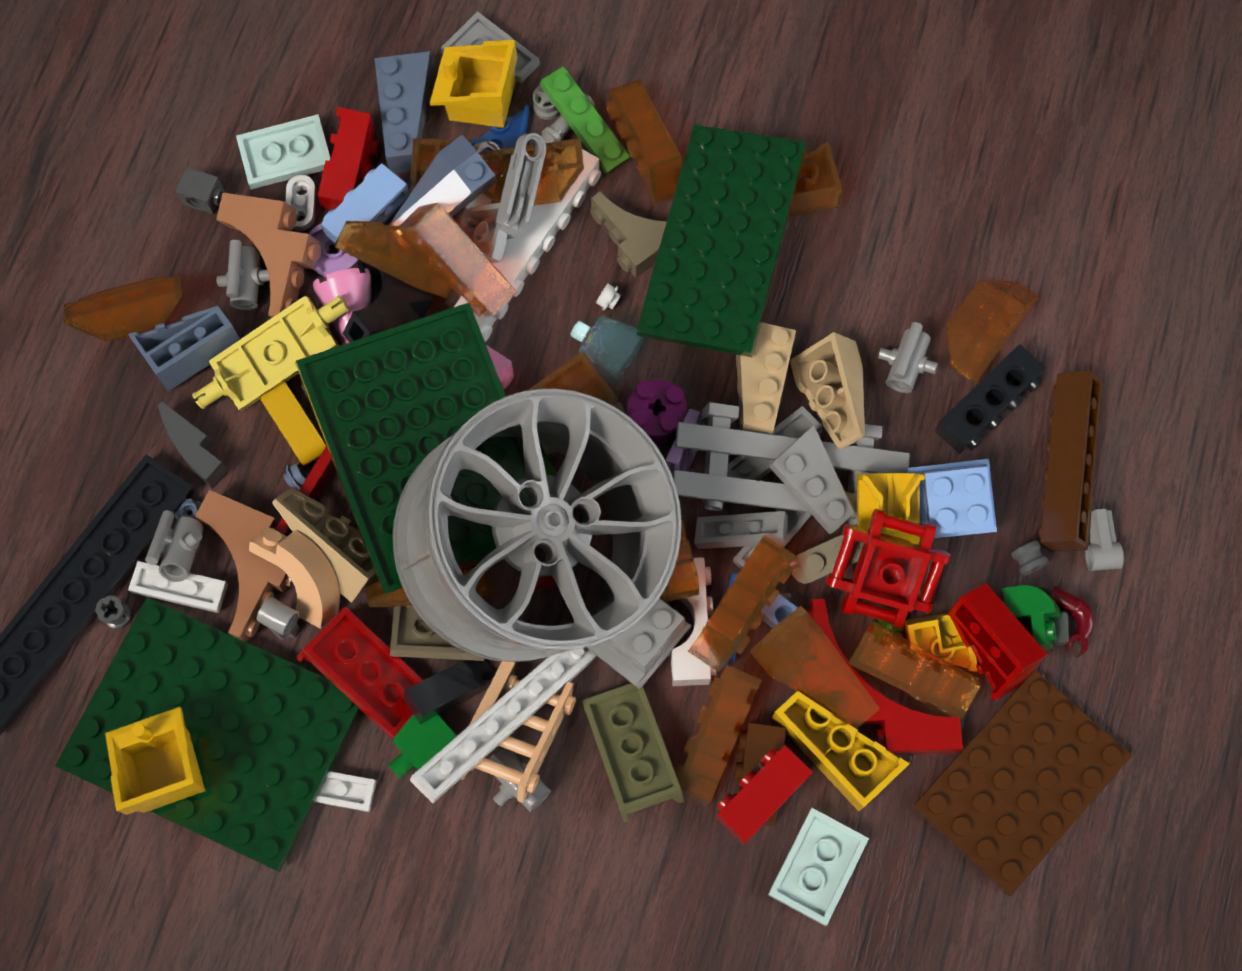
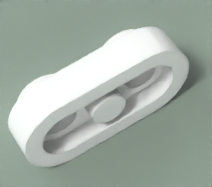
[285,175,317,231]

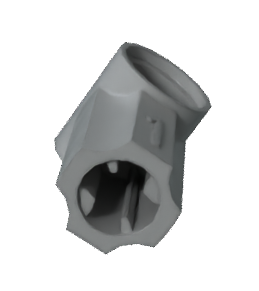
[1085,509,1124,571]
[256,597,300,640]

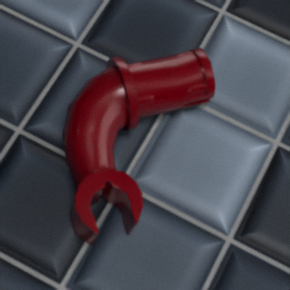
[1049,585,1094,658]

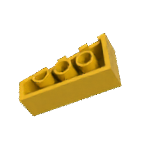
[772,691,910,811]

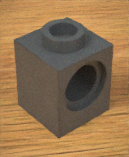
[175,167,225,214]

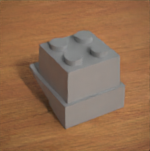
[587,598,691,690]

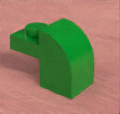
[1002,585,1062,650]

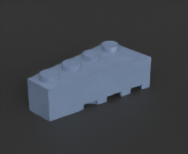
[374,51,434,174]

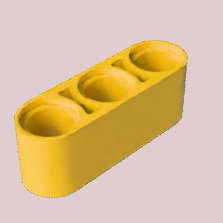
[259,382,326,467]

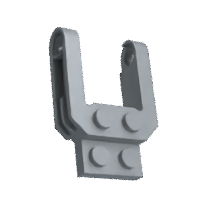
[454,133,546,265]

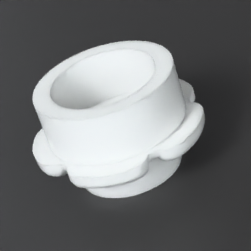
[596,283,621,311]

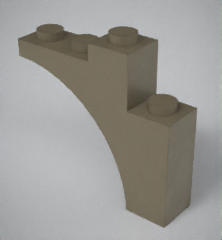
[590,192,667,278]

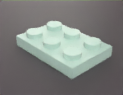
[236,114,330,190]
[768,808,869,926]

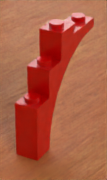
[796,599,963,756]

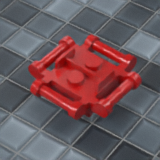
[826,508,951,628]

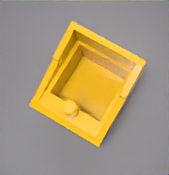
[430,40,518,128]
[105,707,205,815]

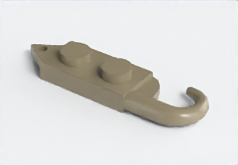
[764,535,864,599]

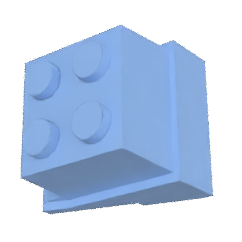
[907,458,997,538]

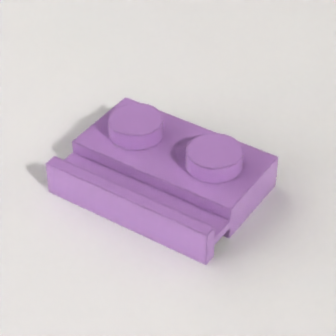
[666,409,705,477]

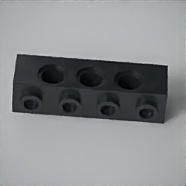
[934,344,1046,455]

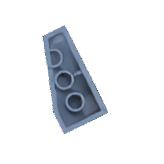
[387,135,498,252]

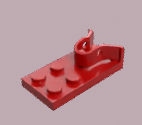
[297,606,423,739]

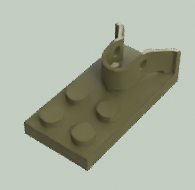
[582,683,684,823]

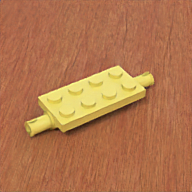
[192,295,350,411]

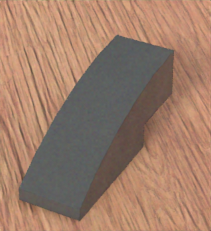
[158,401,228,489]

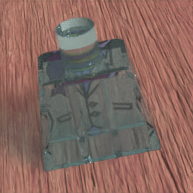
[571,316,644,387]

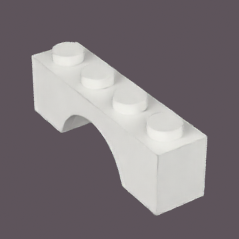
[667,558,716,686]

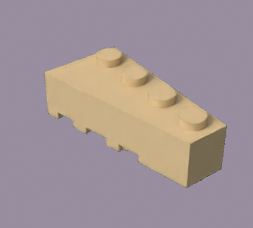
[736,322,796,435]

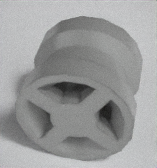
[533,86,560,120]

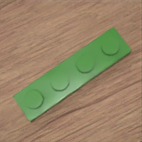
[539,66,630,175]

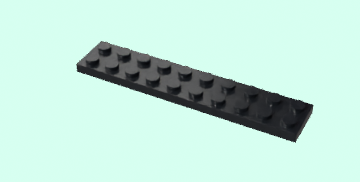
[0,454,196,735]

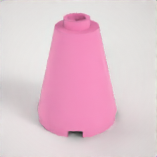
[313,268,372,345]

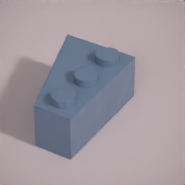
[128,306,240,391]

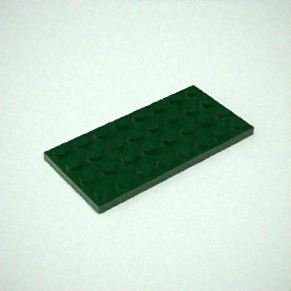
[636,125,806,357]

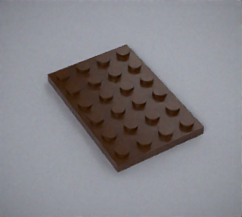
[912,670,1132,896]

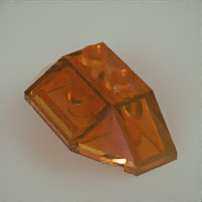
[478,138,584,206]
[63,275,183,341]
[946,281,1040,385]

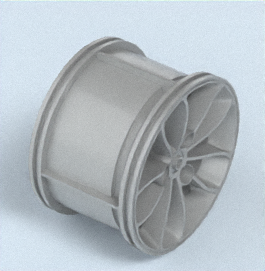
[393,389,681,662]

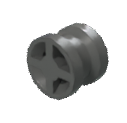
[1011,540,1050,576]

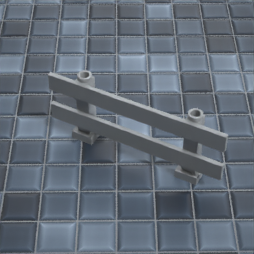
[673,402,909,527]

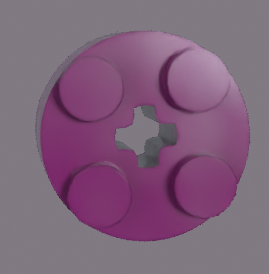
[627,379,687,447]

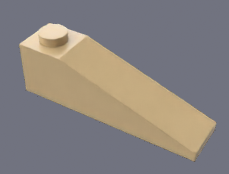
[790,332,865,450]
[272,487,377,603]

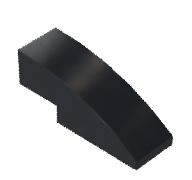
[403,659,495,724]

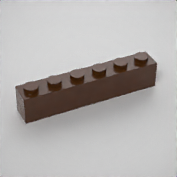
[1039,370,1103,552]

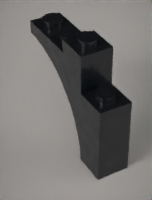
[342,241,434,342]

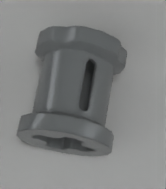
[95,595,132,629]

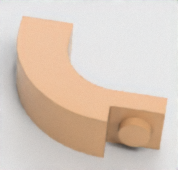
[249,527,340,629]

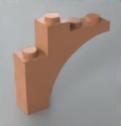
[216,193,321,318]
[195,490,294,642]

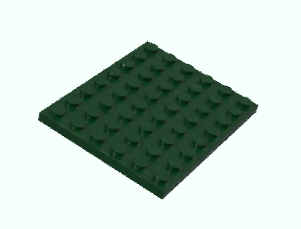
[295,302,531,595]
[55,598,361,872]

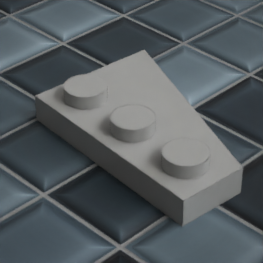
[441,11,540,83]
[769,425,854,534]

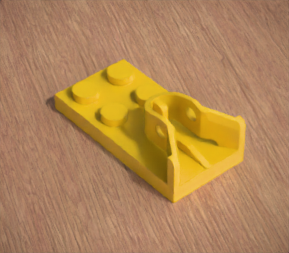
[857,473,925,595]

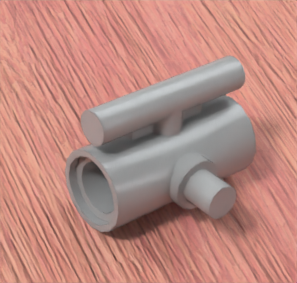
[216,240,269,310]
[878,322,938,393]
[145,510,204,582]
[489,748,551,812]

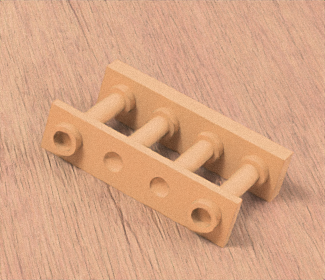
[461,661,576,803]

